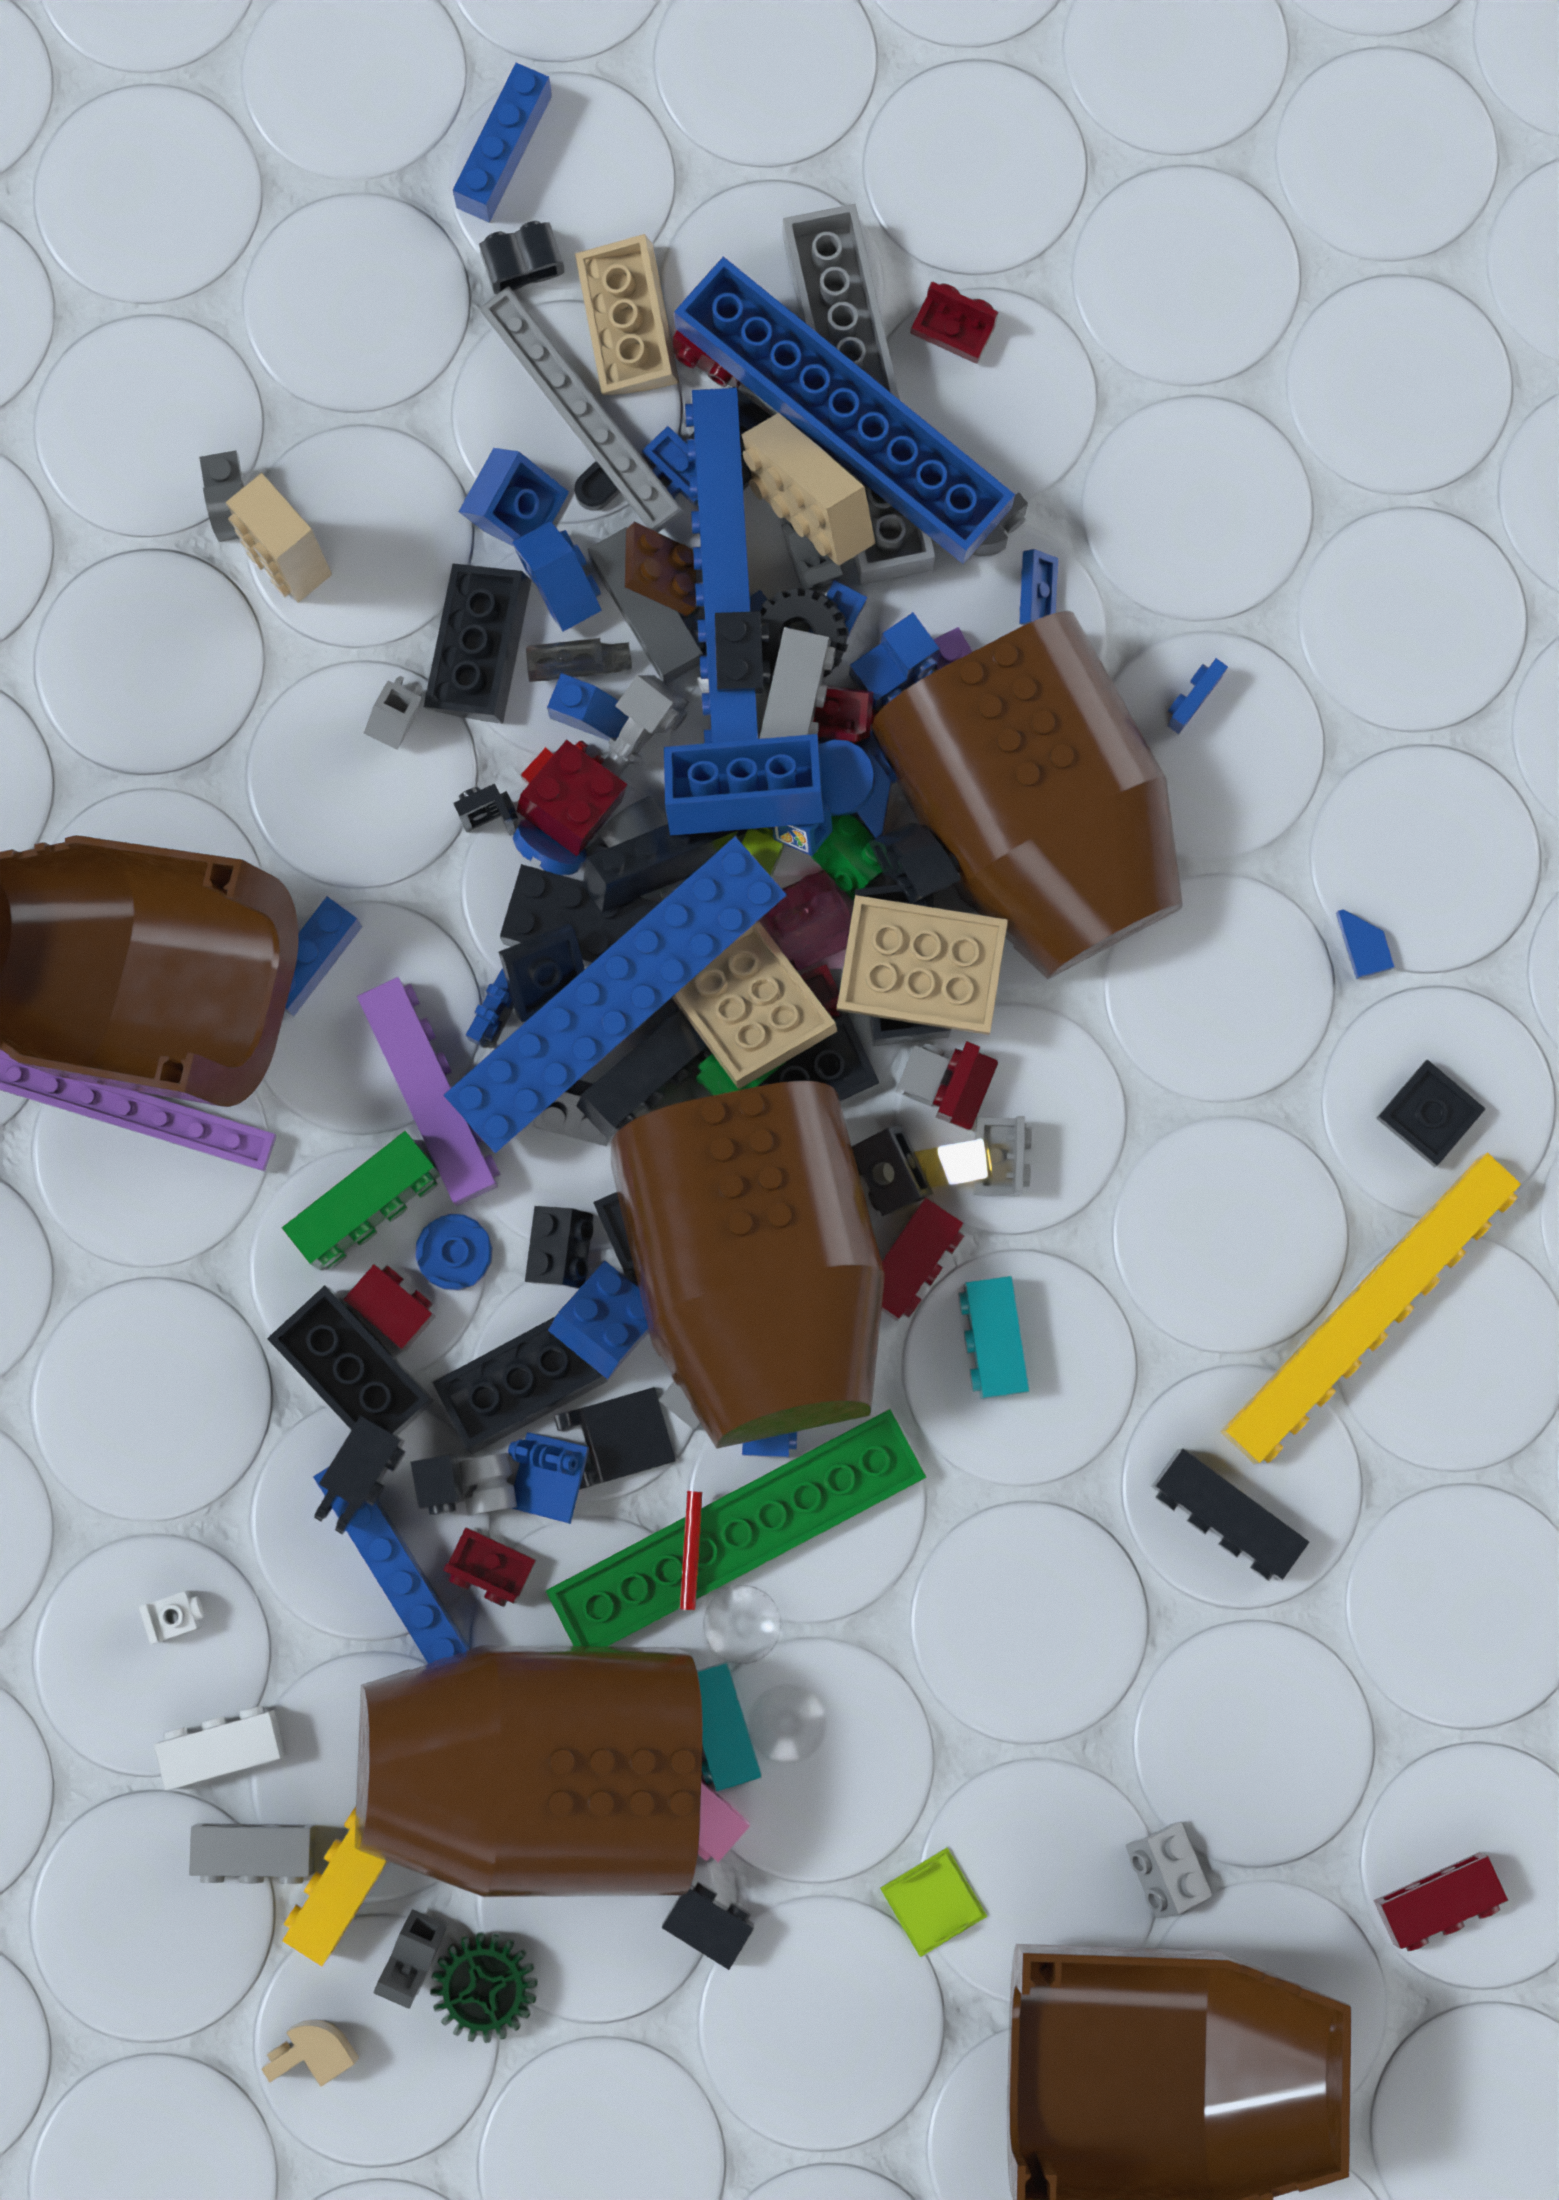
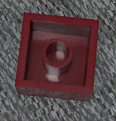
[516,739,628,856]

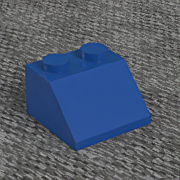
[458,448,569,546]

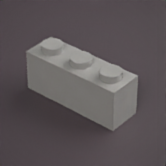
[759,627,836,739]
[189,1823,315,1884]

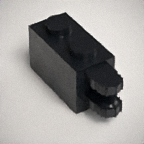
[314,1416,406,1535]

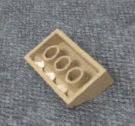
[575,234,680,395]

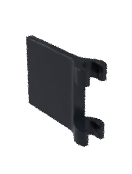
[554,1387,676,1490]

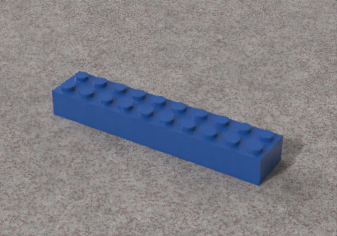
[674,256,1015,564]
[443,836,787,1153]

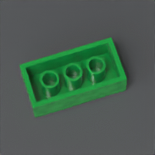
[281,1131,440,1270]

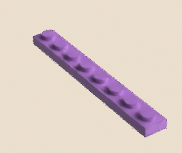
[0,1050,277,1172]

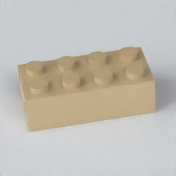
[742,413,876,566]
[226,473,332,603]

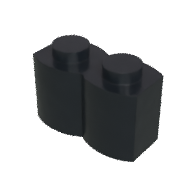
[479,221,564,294]

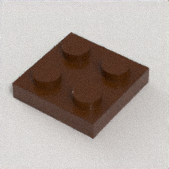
[625,521,696,616]

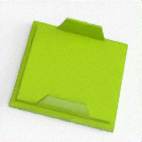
[880,1847,988,1957]

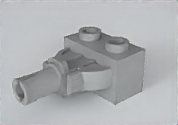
[601,675,689,778]

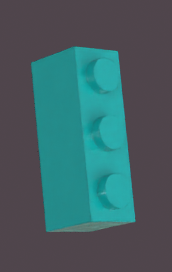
[958,1276,1029,1399]
[697,1661,762,1792]

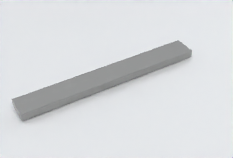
[479,286,683,533]

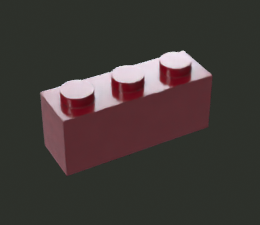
[882,1197,965,1321]
[1373,1852,1509,1951]

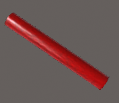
[680,1491,703,1610]

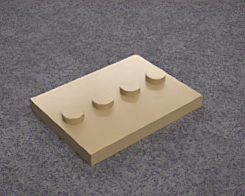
[837,895,1008,1035]
[672,921,837,1089]

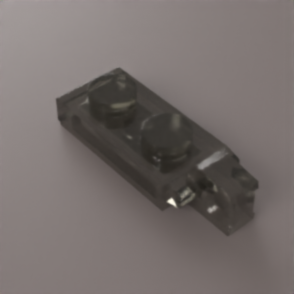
[526,638,632,682]

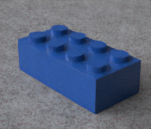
[664,734,824,836]

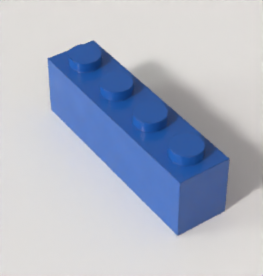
[452,62,552,223]

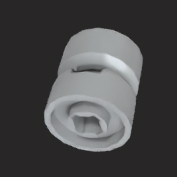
[459,1453,517,1516]

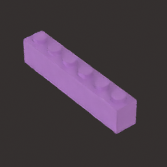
[357,977,501,1206]

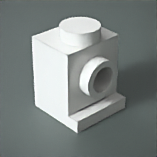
[139,1591,204,1645]

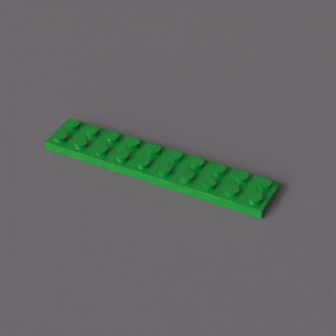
[545,1409,927,1647]

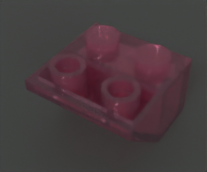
[762,870,851,971]

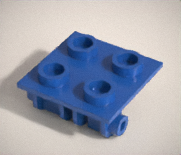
[508,1432,589,1524]

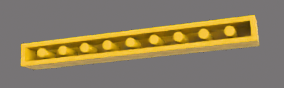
[1220,1152,1521,1464]

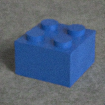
[548,1261,649,1379]

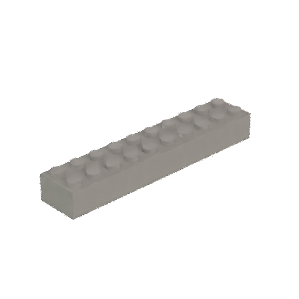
[782,204,936,585]

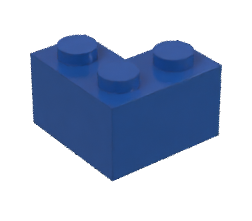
[511,521,602,632]
[849,612,940,710]

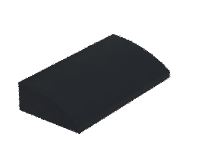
[423,563,532,724]
[757,1014,879,1102]
[432,1316,608,1455]

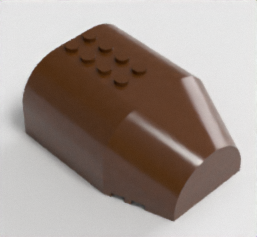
[872,611,1183,979]
[0,835,299,1107]
[611,1081,885,1449]
[355,1645,703,1897]
[1007,1944,1351,2200]

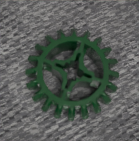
[430,1932,538,2043]

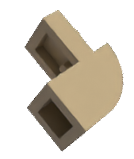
[261,2020,359,2087]

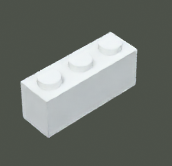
[154,1705,286,1791]

